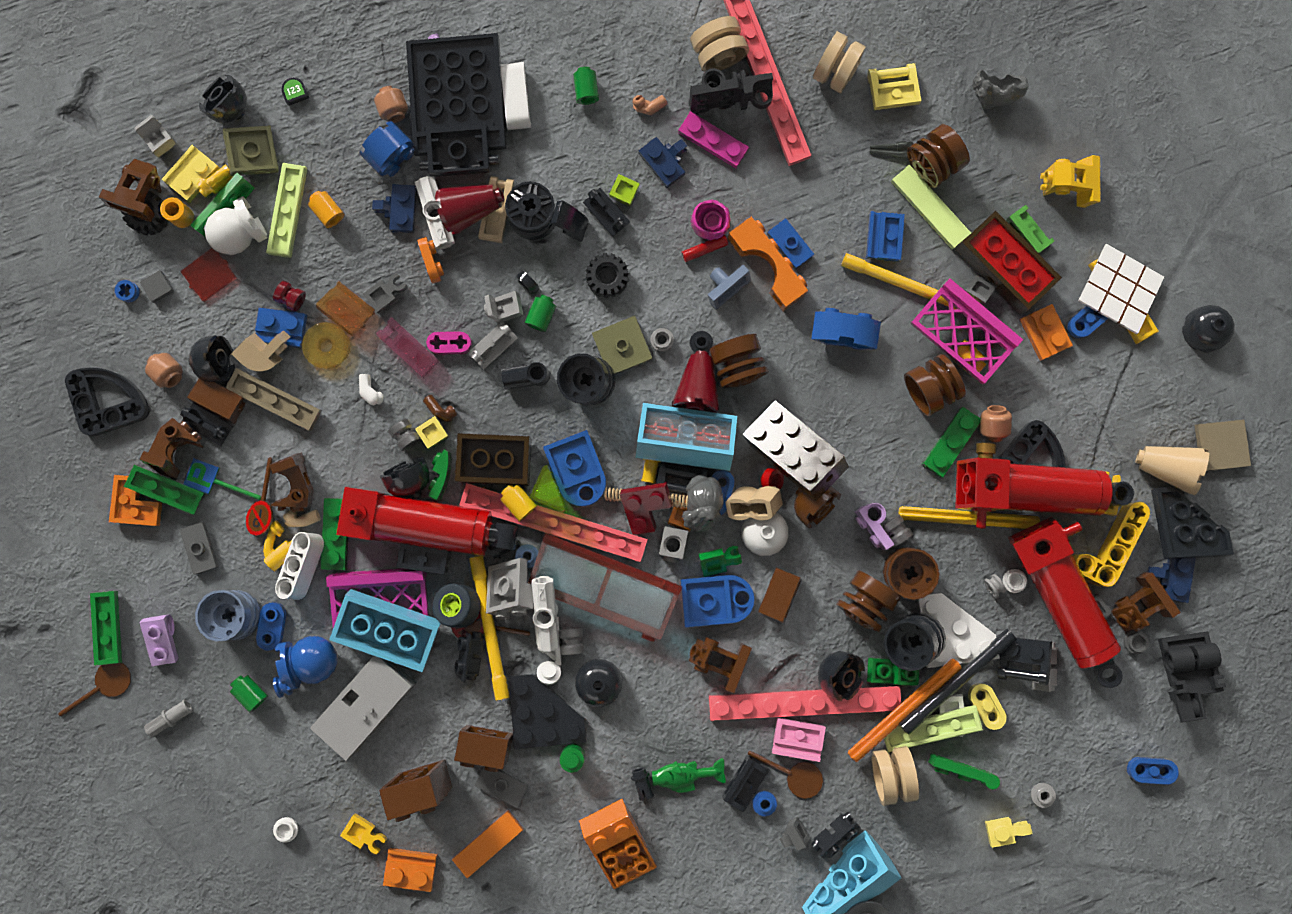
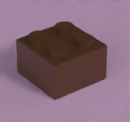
[454,725,513,772]

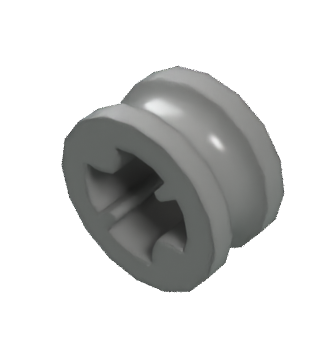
[984,574,1007,598]

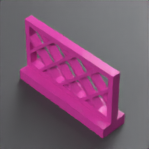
[910,278,1023,385]
[326,568,429,628]

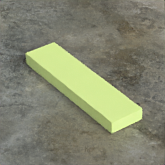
[266,163,307,258]
[891,165,971,250]
[884,705,983,752]

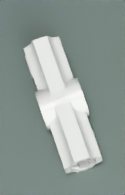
[415,176,455,249]
[532,576,559,652]

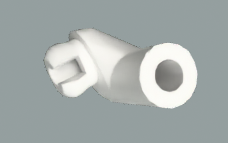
[359,374,384,405]

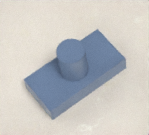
[708,265,751,310]

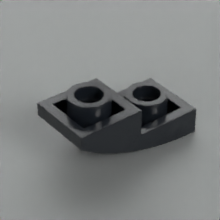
[551,200,589,242]

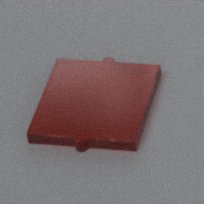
[180,248,237,302]

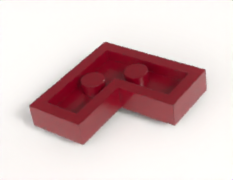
[619,482,673,535]

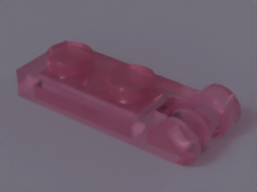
[376,317,439,378]

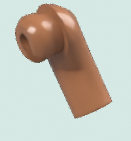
[633,95,668,115]

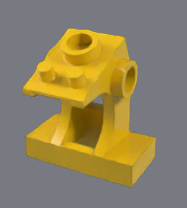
[1040,155,1100,208]

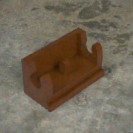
[187,379,246,424]
[758,568,802,623]

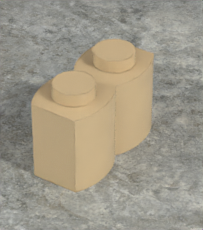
[725,486,783,520]

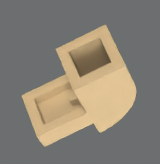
[232,331,290,371]

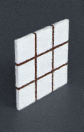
[1078,244,1164,334]

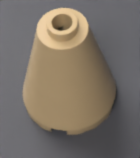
[1135,446,1209,495]

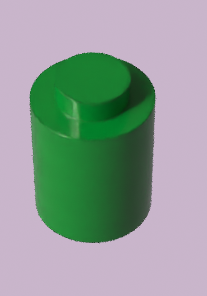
[573,67,599,105]
[524,295,557,332]
[230,675,268,713]
[560,744,585,773]

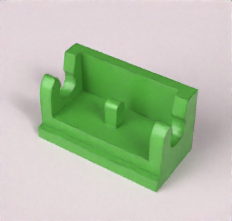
[1006,205,1054,254]

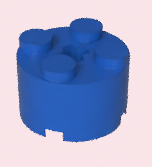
[359,121,415,177]

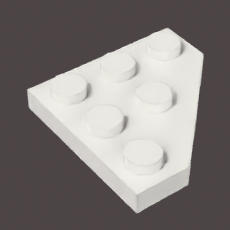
[917,593,999,668]

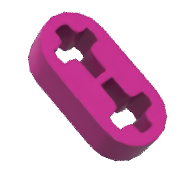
[426,331,472,355]

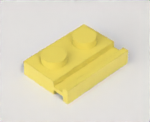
[162,145,220,203]

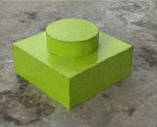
[609,174,640,206]

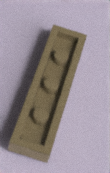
[226,368,322,431]

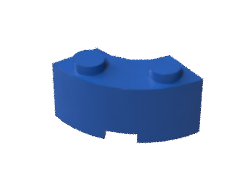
[811,308,881,350]

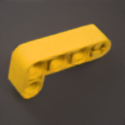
[1073,502,1150,587]

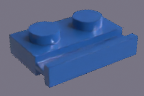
[866,211,905,262]
[255,308,307,348]

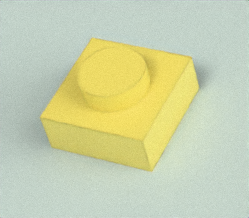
[415,416,449,449]

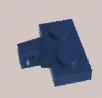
[638,137,687,188]
[372,184,417,233]
[1148,558,1196,603]

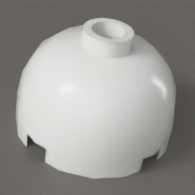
[741,512,789,556]

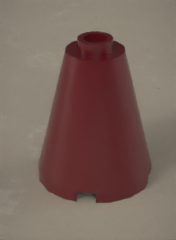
[435,184,505,235]
[672,351,719,413]

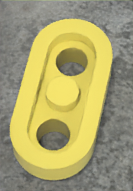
[968,683,1006,730]

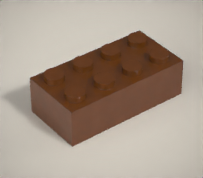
[379,759,452,822]

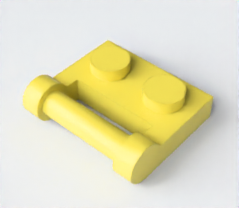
[868,63,921,110]

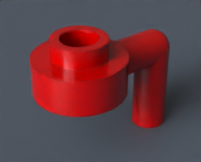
[761,468,784,489]

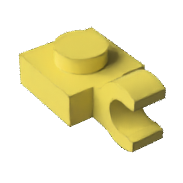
[985,817,1032,848]

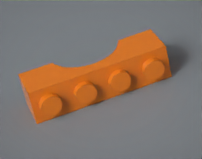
[727,216,808,311]

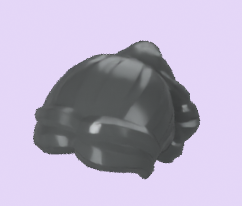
[972,70,1029,109]
[682,475,723,532]

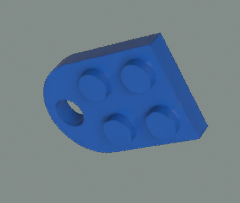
[543,430,606,506]
[680,575,754,627]

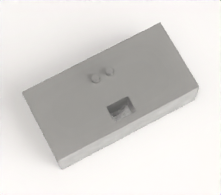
[310,656,417,761]

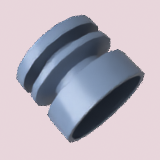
[195,590,260,642]

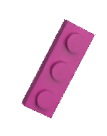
[678,111,749,169]

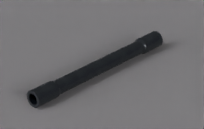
[899,629,1017,735]

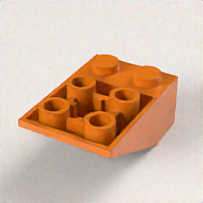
[579,799,657,889]

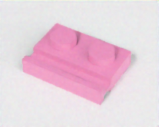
[772,718,826,762]

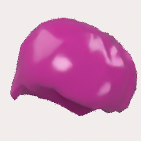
[690,200,731,240]

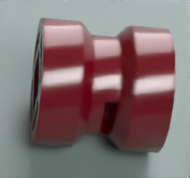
[273,280,306,312]

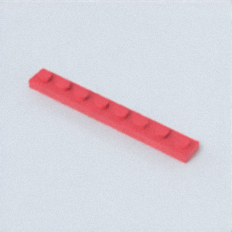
[723,0,811,166]
[459,483,648,562]
[709,685,901,721]

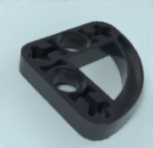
[65,368,150,437]
[998,420,1066,468]

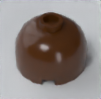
[794,486,841,528]

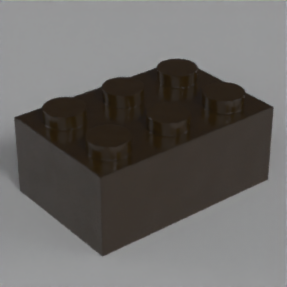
[455,433,532,486]

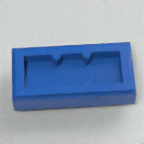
[767,218,814,270]

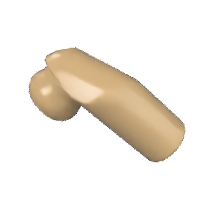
[283,510,321,527]

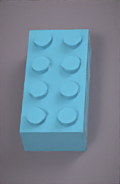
[329,589,441,672]

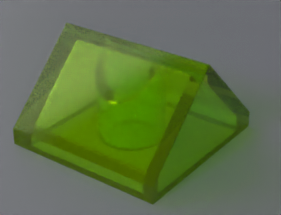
[529,465,568,513]

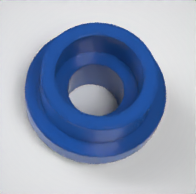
[752,791,777,816]

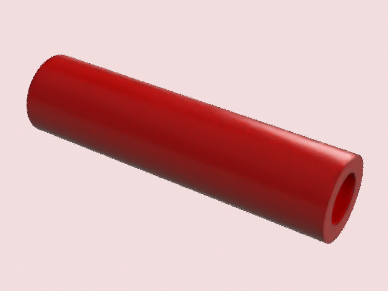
[681,234,728,262]

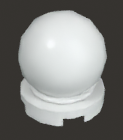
[204,196,267,255]

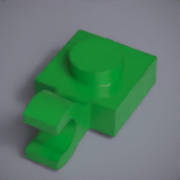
[699,546,742,577]

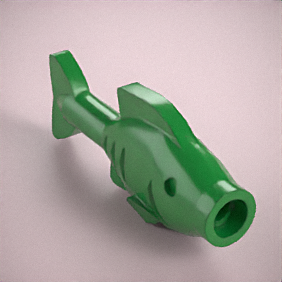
[652,758,726,793]

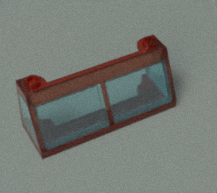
[528,533,682,642]

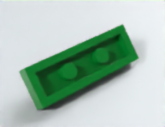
[191,173,255,238]
[922,406,981,478]
[124,465,204,515]
[321,498,348,570]
[90,591,122,665]

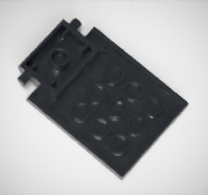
[406,33,507,177]

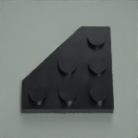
[1151,487,1234,559]
[508,674,587,749]

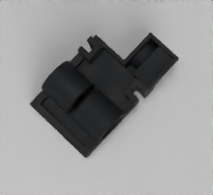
[689,68,773,113]
[1158,631,1226,723]

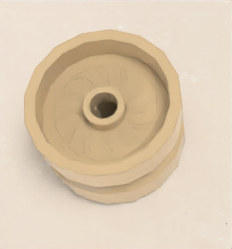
[690,16,749,72]
[812,31,866,93]
[871,746,919,806]

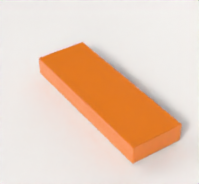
[452,810,524,878]

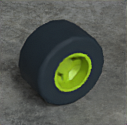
[433,584,480,628]

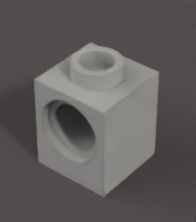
[659,526,688,563]

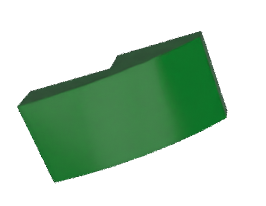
[428,450,452,501]
[867,658,919,685]

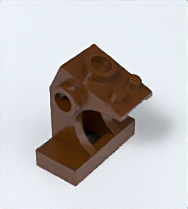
[99,159,162,222]
[139,418,204,480]
[269,452,313,511]
[1111,572,1181,632]
[689,637,752,693]

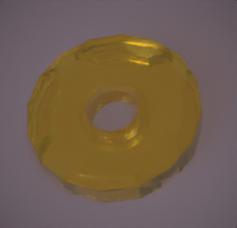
[302,322,350,369]

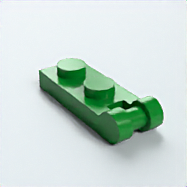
[928,753,1000,790]

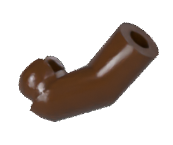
[423,395,457,422]

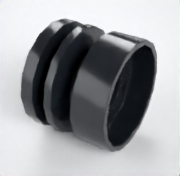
[505,181,555,240]
[557,353,616,405]
[884,612,946,671]

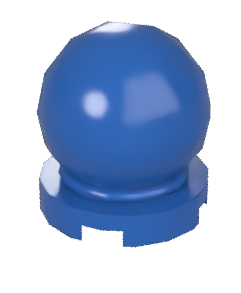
[275,636,337,691]

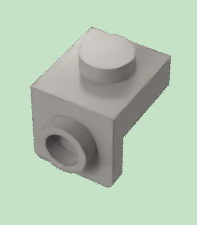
[134,115,176,158]
[484,291,524,323]

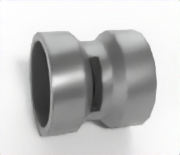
[388,419,421,451]
[882,514,913,547]
[559,628,584,655]

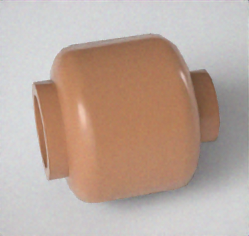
[374,86,408,123]
[145,353,183,388]
[980,405,1012,442]

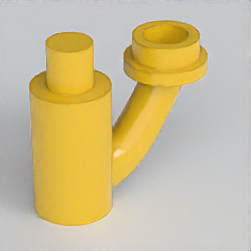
[197,164,233,198]
[263,520,292,571]

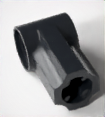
[501,362,550,390]

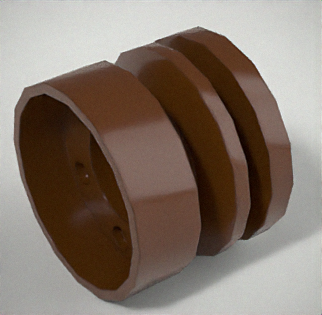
[907,124,970,188]
[709,334,769,388]
[904,354,966,417]
[883,547,940,600]
[836,570,901,632]

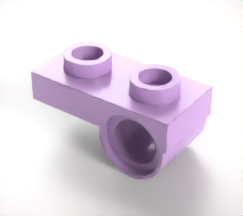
[855,503,894,550]
[140,614,179,666]

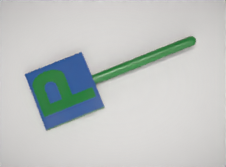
[183,458,261,500]

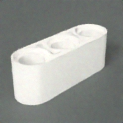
[501,62,531,130]
[275,532,324,600]

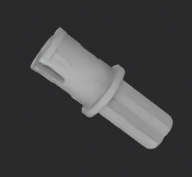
[144,699,193,737]

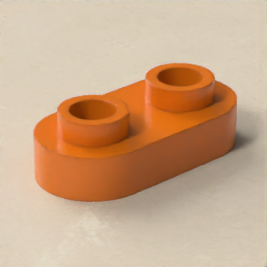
[417,237,444,284]

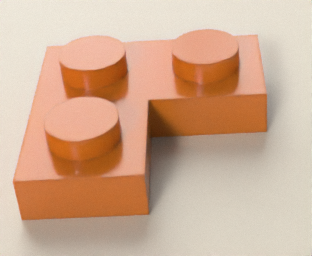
[109,475,162,526]

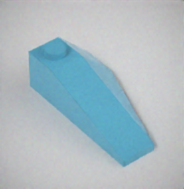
[802,830,901,914]

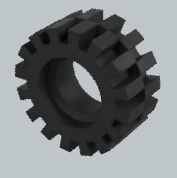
[121,191,168,236]
[586,253,628,298]

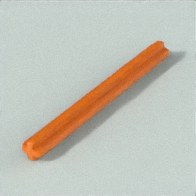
[848,659,961,762]

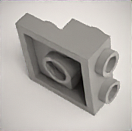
[486,558,533,620]

